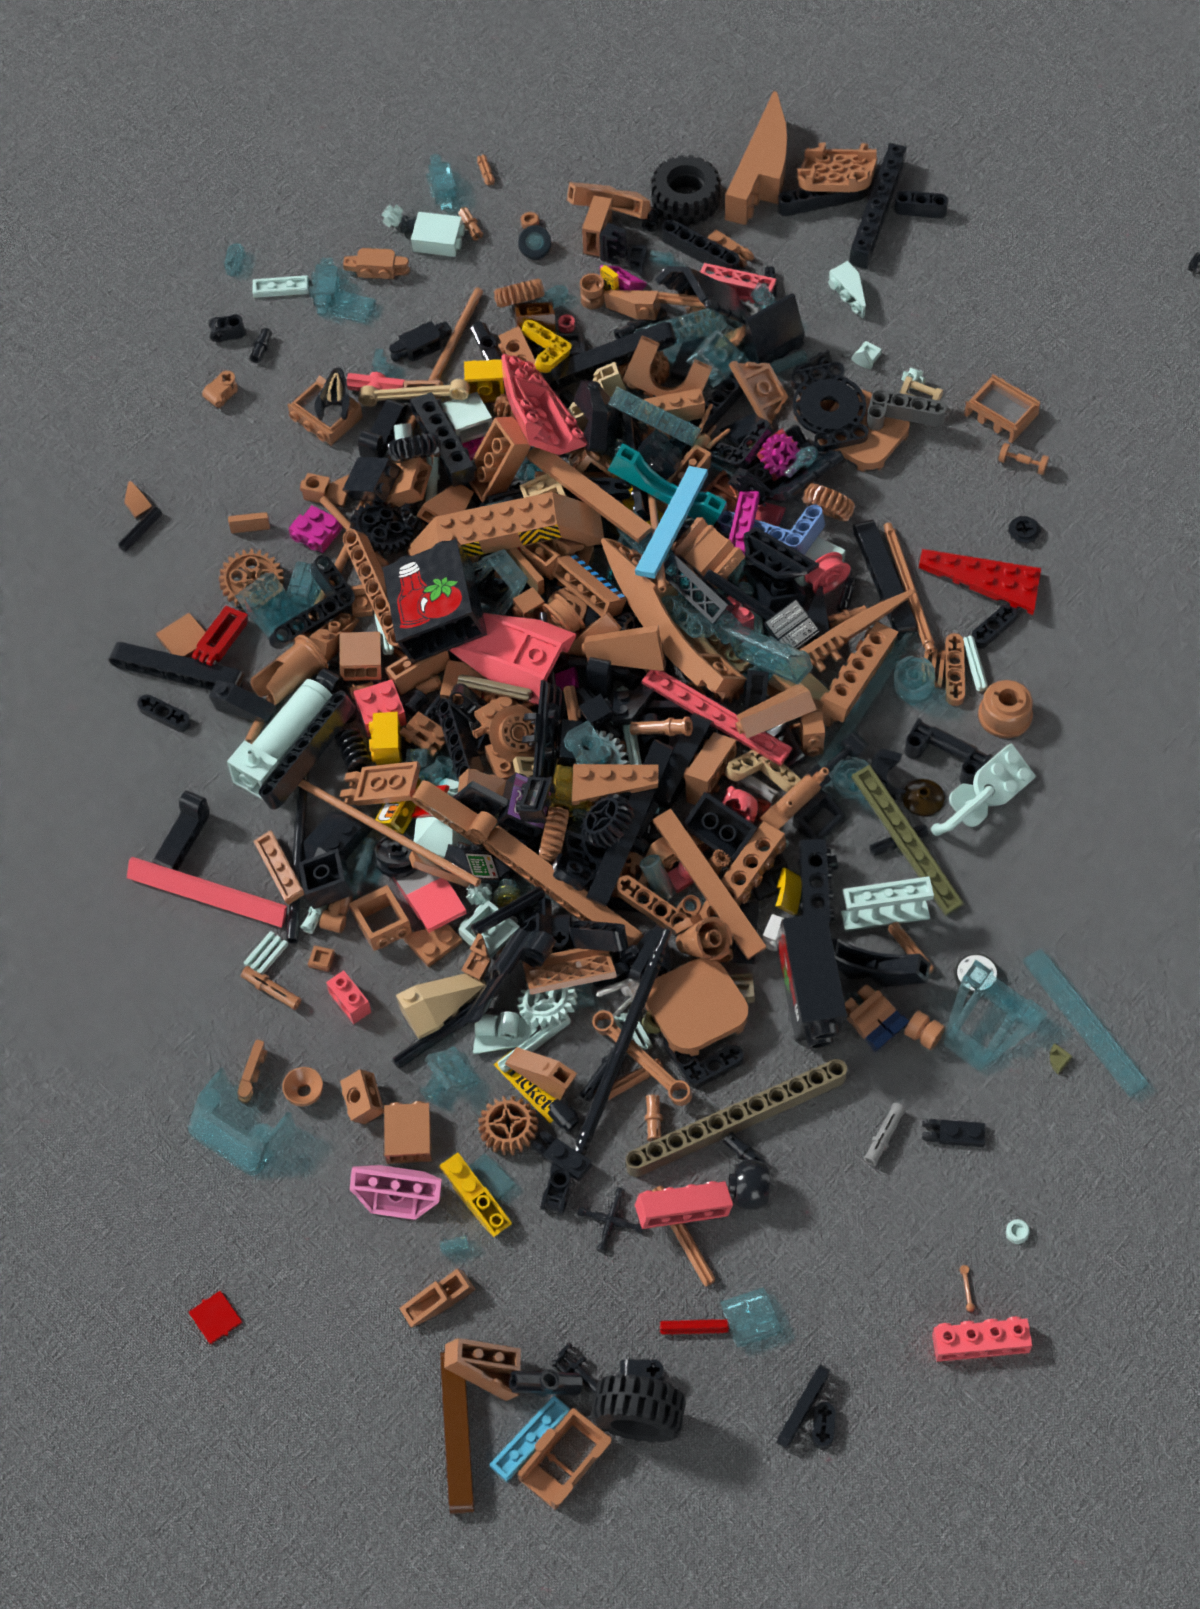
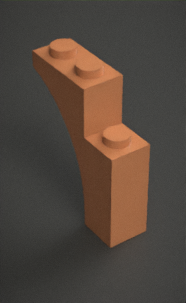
[567,182,651,219]

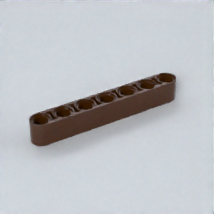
[440,1352,474,1514]

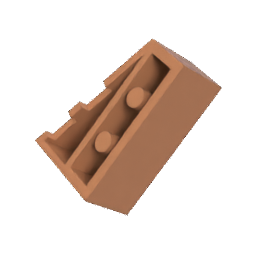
[444,1338,521,1401]

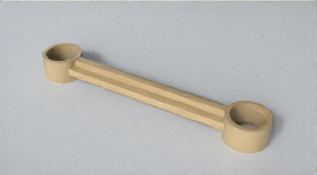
[358,379,470,406]

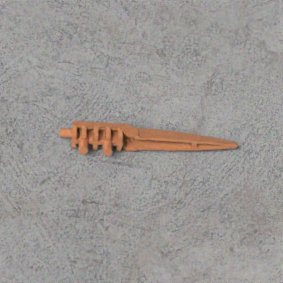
[792,589,916,673]

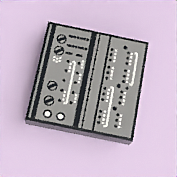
[763,599,821,656]

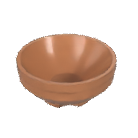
[282,1067,323,1107]

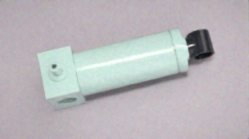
[227,668,344,800]

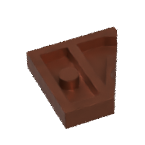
[703,470,739,513]

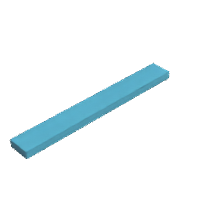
[635,466,708,579]

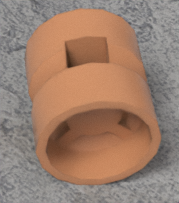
[580,273,605,309]
[904,1010,946,1050]

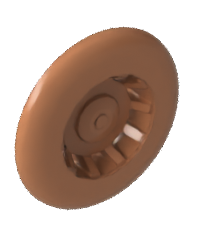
[489,705,535,762]

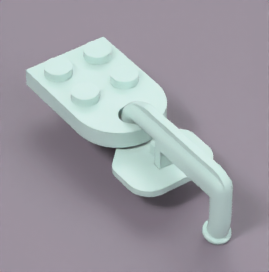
[931,743,1036,836]

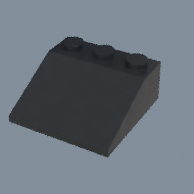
[745,293,805,364]

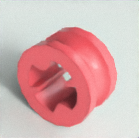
[558,315,575,334]

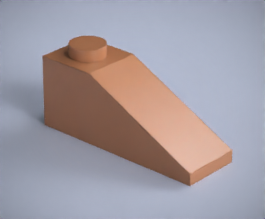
[603,290,661,320]

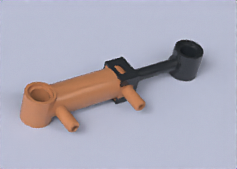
[760,730,868,830]

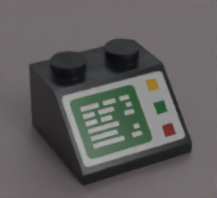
[441,842,500,884]

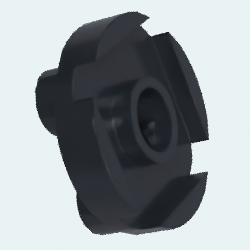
[553,853,595,891]

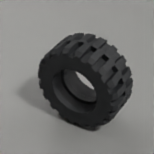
[651,155,721,226]
[591,1374,686,1443]

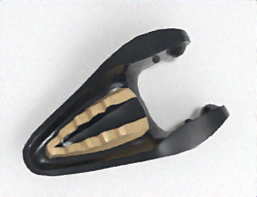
[314,367,350,420]

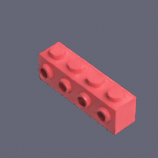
[635,1181,733,1229]
[932,1316,1032,1362]

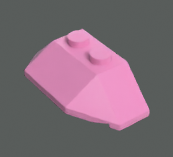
[350,1165,442,1220]

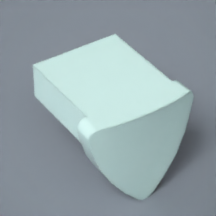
[851,341,882,369]

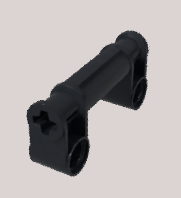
[904,718,993,785]

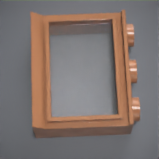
[964,374,1041,443]
[288,375,363,445]

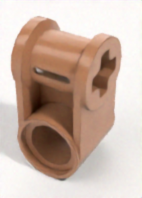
[202,371,238,408]

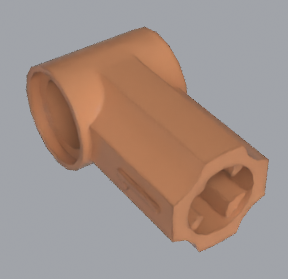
[319,896,353,934]

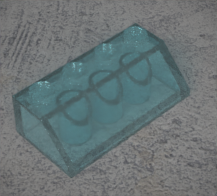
[725,627,813,685]

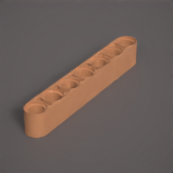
[343,529,401,649]

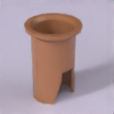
[250,635,328,706]

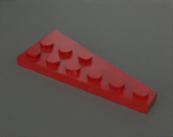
[919,549,1041,615]

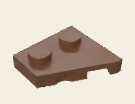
[403,924,462,968]

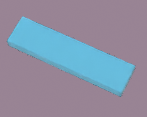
[489,1395,571,1482]

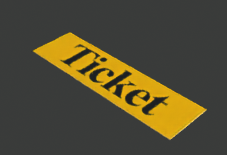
[494,1050,556,1123]

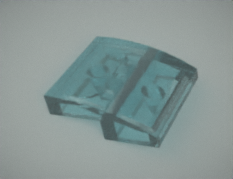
[720,1287,781,1348]

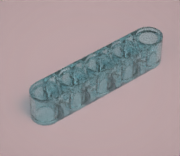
[634,308,727,345]
[608,387,701,447]

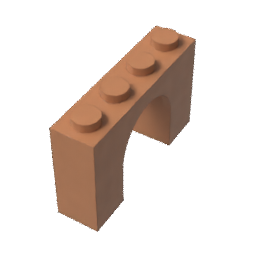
[622,335,712,397]

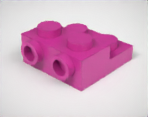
[289,505,343,553]

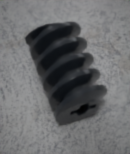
[335,729,372,773]

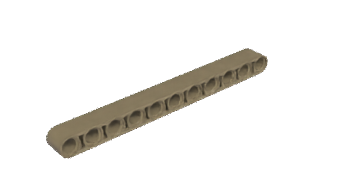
[626,1059,847,1177]

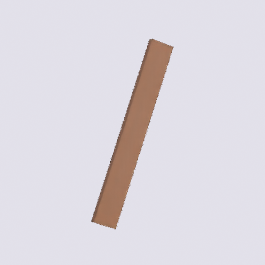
[526,447,652,543]
[653,809,767,960]

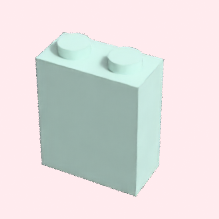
[411,212,465,257]
[441,392,492,443]

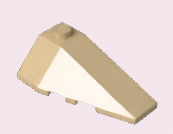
[396,974,486,1039]

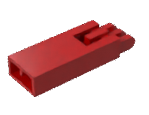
[192,606,248,666]

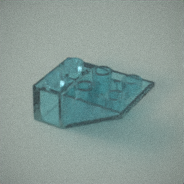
[235,573,300,641]

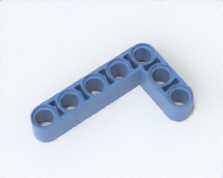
[717,505,825,555]

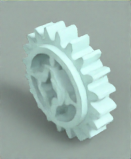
[517,977,578,1029]

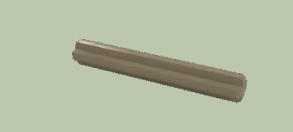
[457,674,532,701]

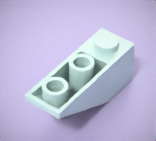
[828,261,866,319]

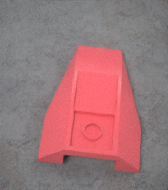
[502,354,588,455]
[449,613,577,706]

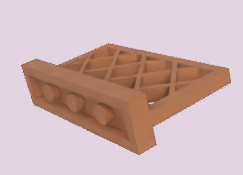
[522,948,617,995]

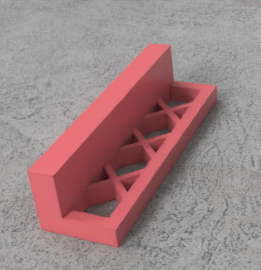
[700,263,776,307]

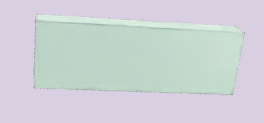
[253,275,309,298]

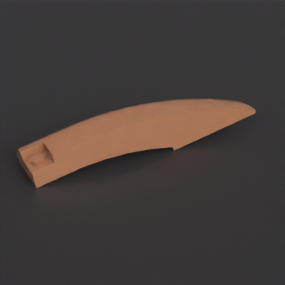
[601,538,746,699]

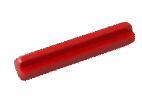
[660,1319,729,1335]

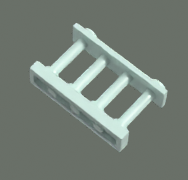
[841,876,934,932]

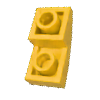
[776,868,801,915]

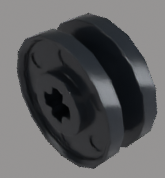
[375,834,417,878]

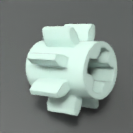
[381,204,403,227]
[901,368,927,390]
[466,883,493,905]

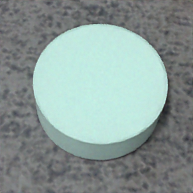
[1006,1220,1030,1244]

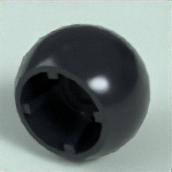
[728,1160,770,1210]

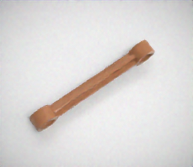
[592,1010,692,1106]

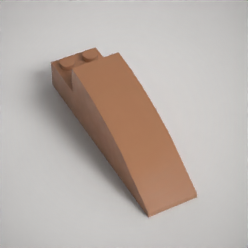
[725,91,787,225]

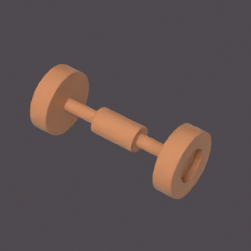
[998,443,1049,475]

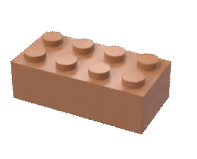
[469,417,531,503]

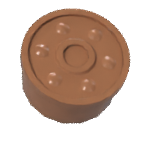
[978,680,1033,738]

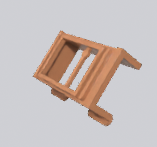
[518,1408,611,1510]

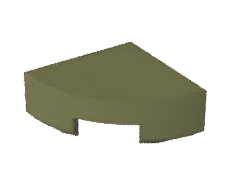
[1049,1043,1072,1075]

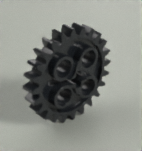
[349,501,414,555]

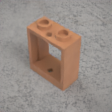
[349,885,412,951]

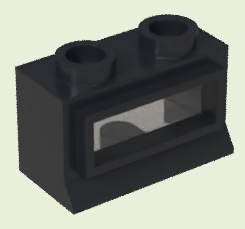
[516,776,557,823]

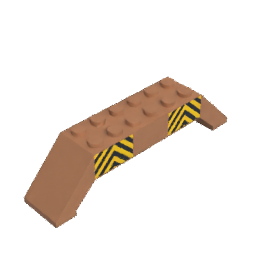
[407,492,604,557]

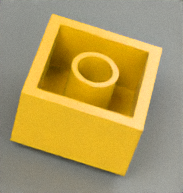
[464,359,505,403]
[369,712,402,766]

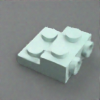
[459,900,520,959]

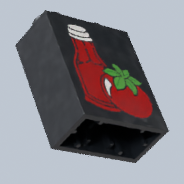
[382,538,487,664]
[776,912,847,1049]

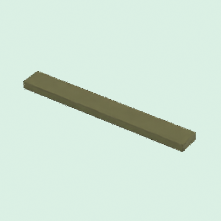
[851,765,964,916]

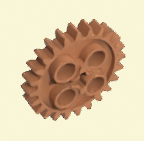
[219,549,284,611]

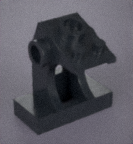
[871,748,906,801]

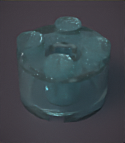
[894,656,935,705]

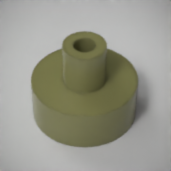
[642,1012,661,1034]

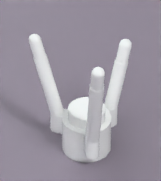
[596,978,640,1021]

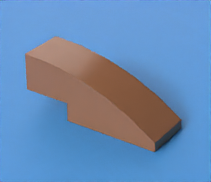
[561,612,622,660]
[399,1268,475,1328]

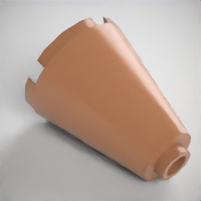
[676,917,732,961]

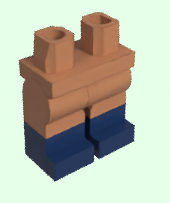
[845,984,909,1052]

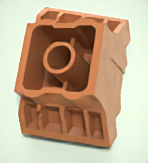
[669,517,745,589]

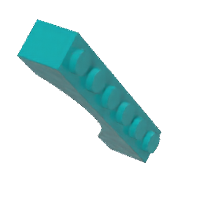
[608,443,726,525]

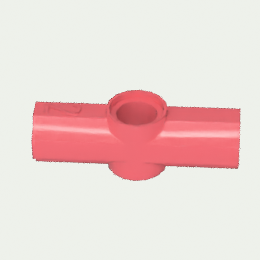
[347,372,405,391]

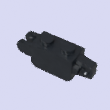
[389,321,452,362]

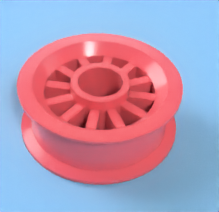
[804,552,851,594]

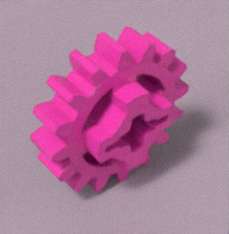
[760,434,802,477]

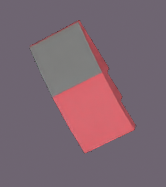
[392,869,467,933]

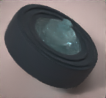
[518,225,551,260]

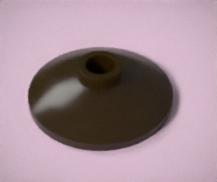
[902,779,944,816]

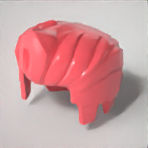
[722,786,758,823]

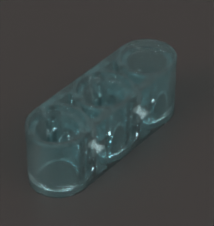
[661,595,714,638]

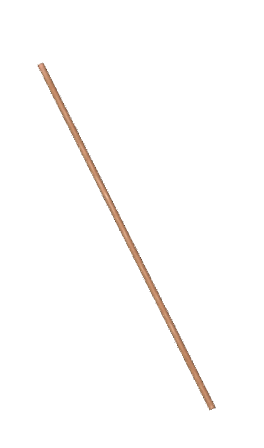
[245,287,483,744]

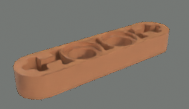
[945,633,965,706]

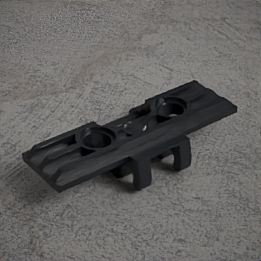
[522,680,562,780]

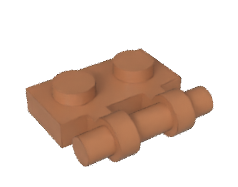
[399,711,446,757]

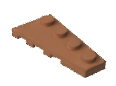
[572,764,659,806]

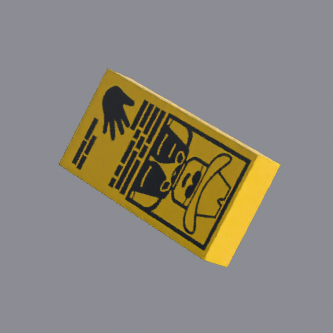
[600,265,619,290]

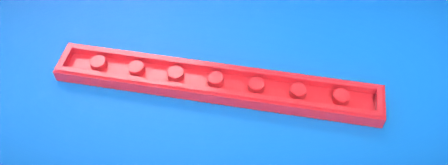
[642,670,792,766]
[127,857,287,928]

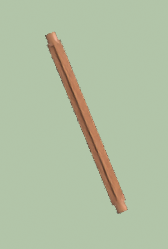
[883,522,935,654]

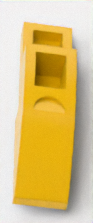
[439,1152,512,1238]

